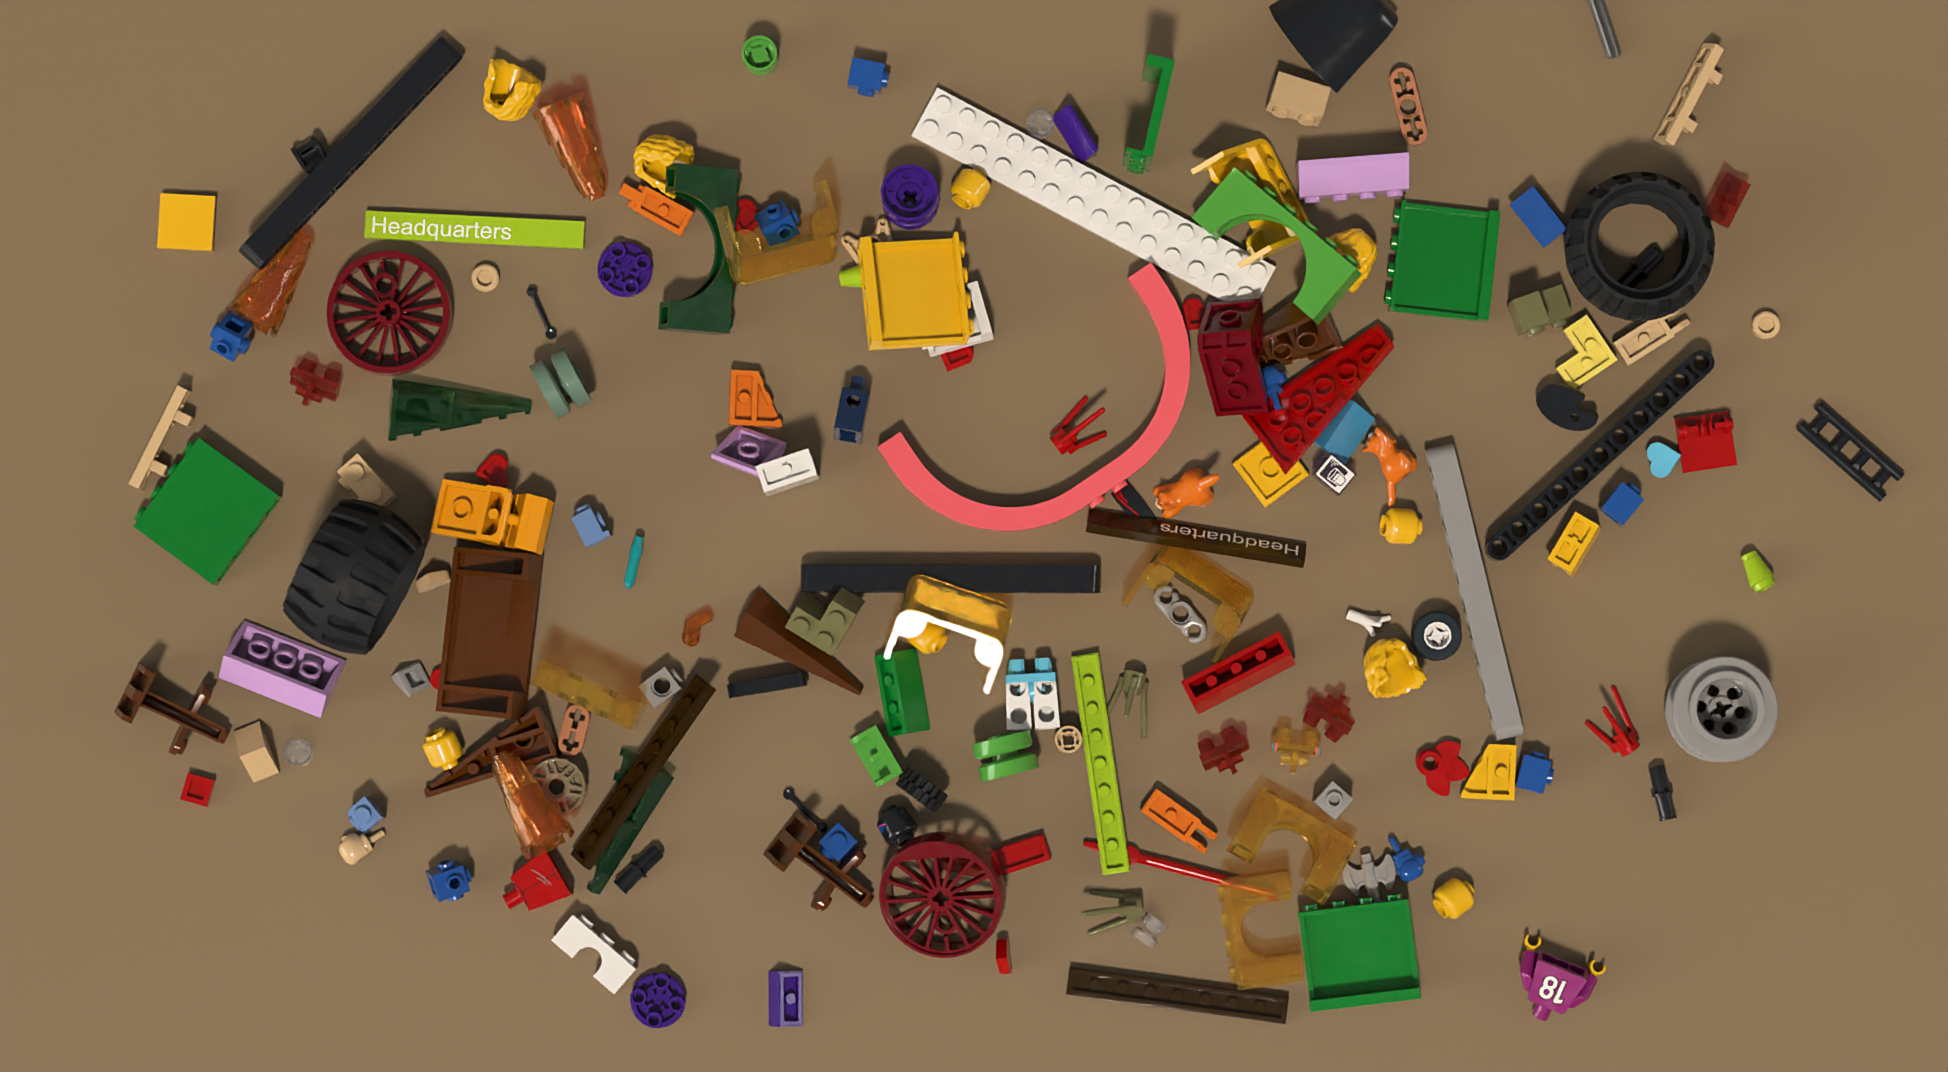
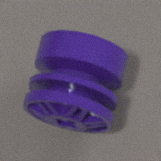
[881,164,940,230]

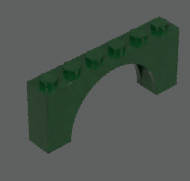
[658,163,740,335]

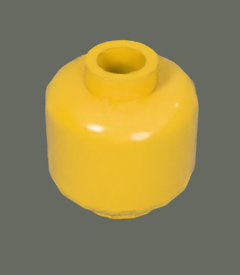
[950,167,991,210]
[1380,508,1423,544]
[906,613,948,654]
[422,727,463,770]
[1433,878,1474,919]

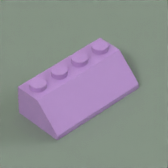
[1295,152,1409,204]
[219,620,346,718]

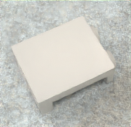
[922,281,993,357]
[755,448,819,497]

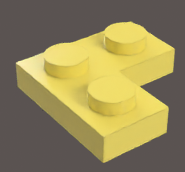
[1556,315,1617,388]

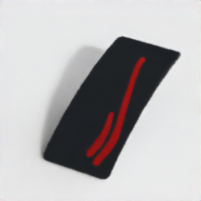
[1110,480,1157,520]

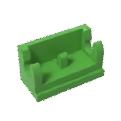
[850,725,903,788]

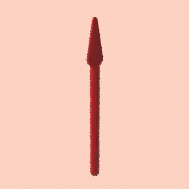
[1083,841,1278,898]

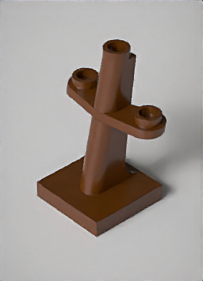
[114,663,230,755]
[763,811,874,911]

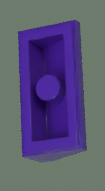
[1052,104,1098,163]
[768,971,803,1027]

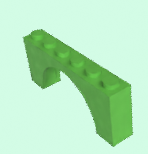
[1192,167,1362,325]

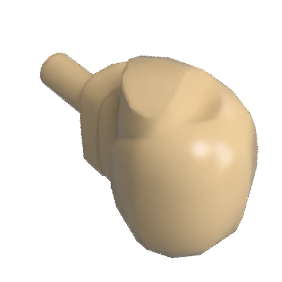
[338,829,385,865]

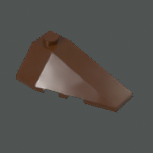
[1259,300,1343,367]

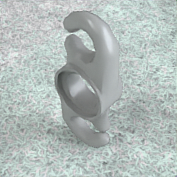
[1153,585,1207,644]

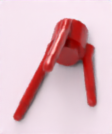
[1049,396,1107,455]
[1585,686,1640,757]

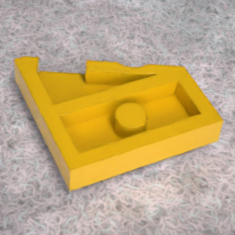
[1460,744,1516,800]

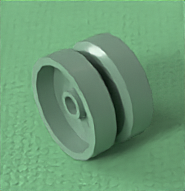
[529,348,592,419]

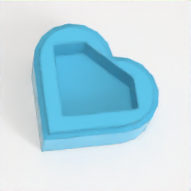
[1647,442,1682,478]

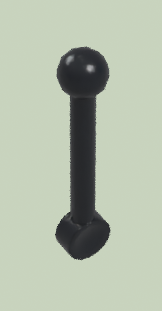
[526,286,557,340]
[783,789,827,833]

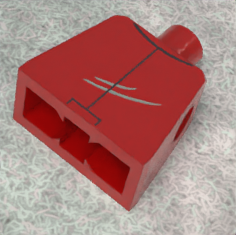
[502,849,573,911]

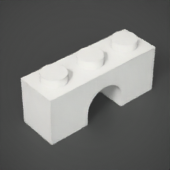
[551,914,637,994]

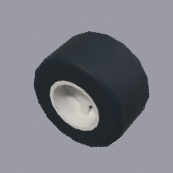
[1411,611,1462,661]

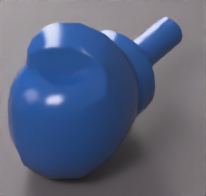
[1261,364,1287,410]
[1388,836,1426,882]

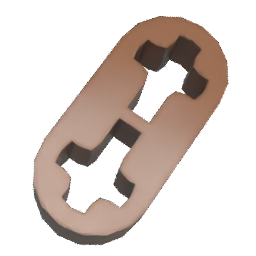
[558,704,590,756]

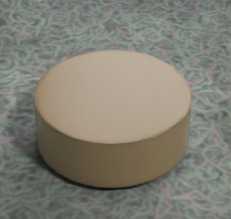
[471,264,500,293]
[1751,311,1780,340]

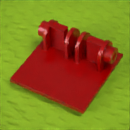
[1674,411,1737,473]

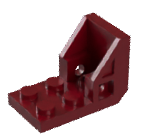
[1197,298,1271,417]

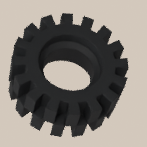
[896,766,948,813]

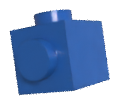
[847,57,890,97]
[1599,482,1644,526]
[1515,751,1554,794]
[819,822,859,861]

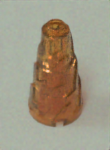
[532,92,607,202]
[228,230,313,337]
[491,750,575,859]

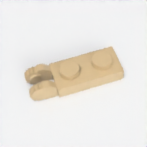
[1612,309,1691,366]

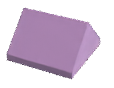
[711,426,786,478]

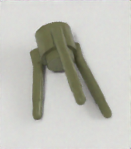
[1107,670,1149,739]
[1082,890,1143,936]

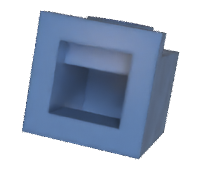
[571,504,612,548]
[347,796,386,835]

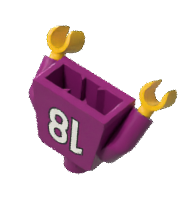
[1520,934,1606,1021]

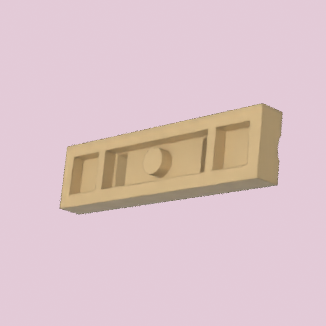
[1653,43,1724,146]
[129,385,194,490]

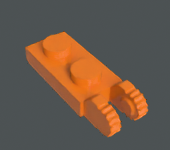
[1140,789,1218,854]

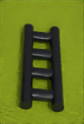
[1796,401,1905,502]

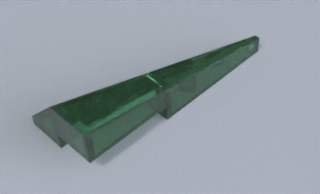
[388,379,531,441]
[587,748,674,894]

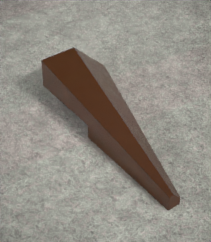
[734,589,863,696]
[423,706,562,798]

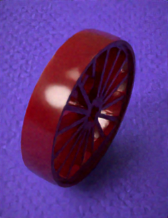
[327,251,453,376]
[879,832,1006,958]

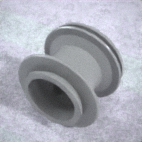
[1665,656,1778,762]

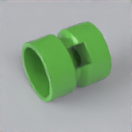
[742,35,779,76]

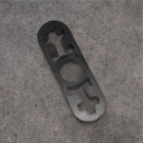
[727,672,808,698]

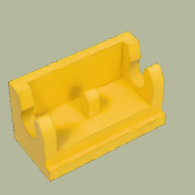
[1547,512,1601,577]

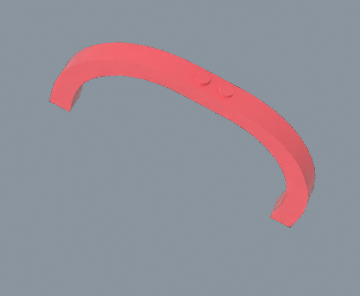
[877,263,1190,532]

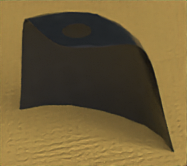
[1269,0,1398,93]

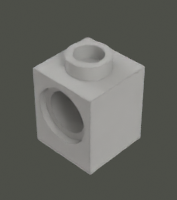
[638,667,683,709]
[1312,781,1353,820]

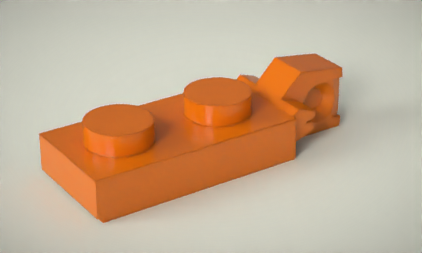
[619,183,694,237]

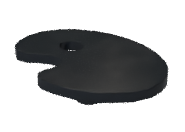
[1536,384,1599,431]

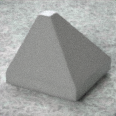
[391,661,432,697]

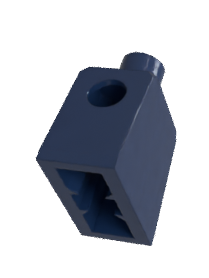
[834,376,870,445]

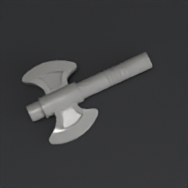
[1342,853,1396,902]

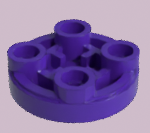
[597,242,653,298]
[630,972,686,1028]

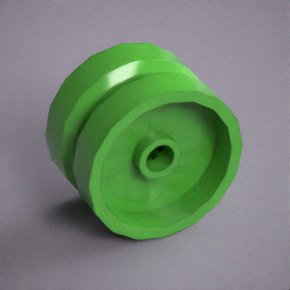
[972,730,1039,782]

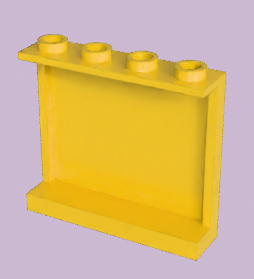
[857,232,974,350]

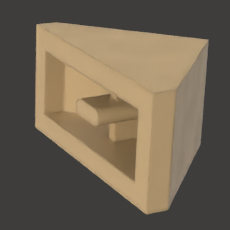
[234,721,280,783]

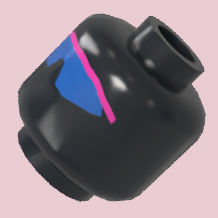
[877,805,918,848]

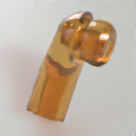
[682,608,713,647]

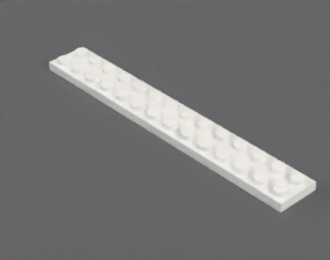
[911,87,1276,301]

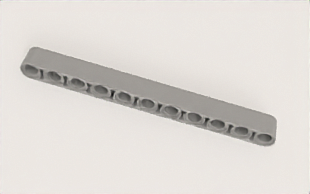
[1425,443,1524,741]

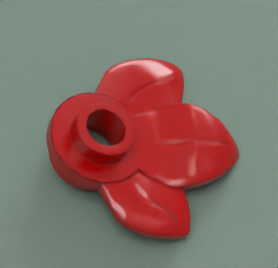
[1416,741,1470,796]

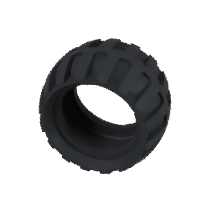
[1564,172,1715,321]
[283,499,427,655]

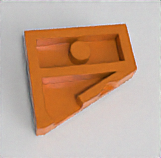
[728,370,782,428]

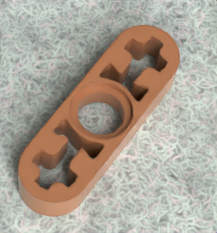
[1389,68,1427,147]

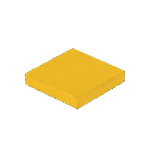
[157,193,217,252]
[1232,442,1309,508]

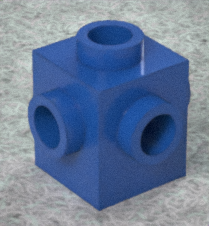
[753,200,800,249]
[209,311,253,362]
[425,859,472,902]

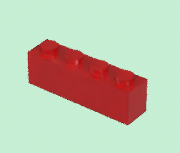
[1181,631,1296,715]

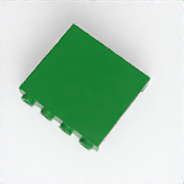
[1122,54,1175,174]
[1384,200,1501,323]
[133,437,282,586]
[1297,893,1422,1012]

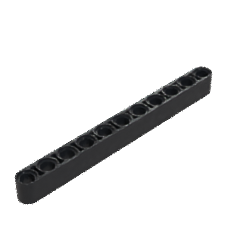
[239,36,463,270]
[1485,350,1715,562]
[800,564,1101,593]

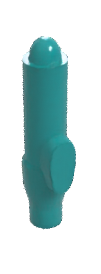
[624,535,644,589]

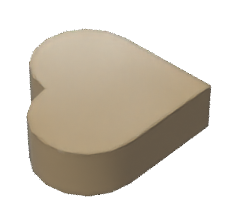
[415,570,451,593]

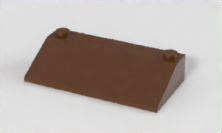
[436,547,543,720]

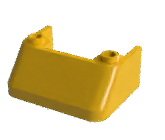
[1191,138,1309,268]

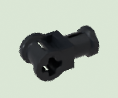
[291,135,327,175]

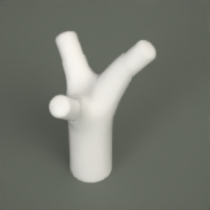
[1346,609,1391,637]

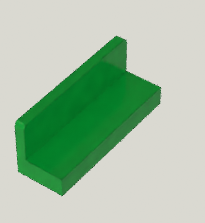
[874,649,930,737]

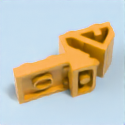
[430,479,554,555]

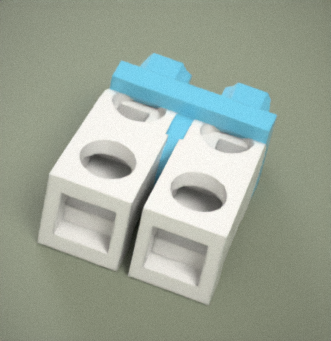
[1005,658,1060,732]

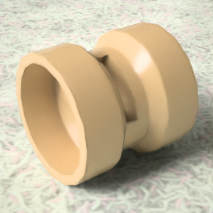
[1054,726,1082,753]

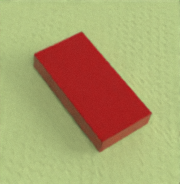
[990,833,1051,875]

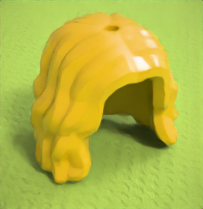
[483,59,541,121]
[633,134,694,199]
[1329,228,1378,293]
[1364,638,1427,698]

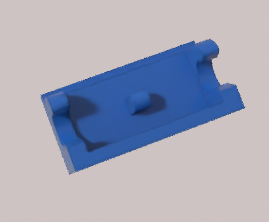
[1510,186,1567,248]

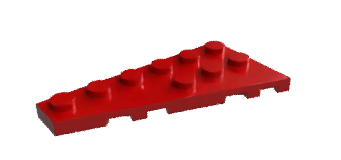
[1242,324,1395,475]

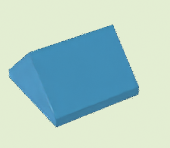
[1313,399,1375,465]

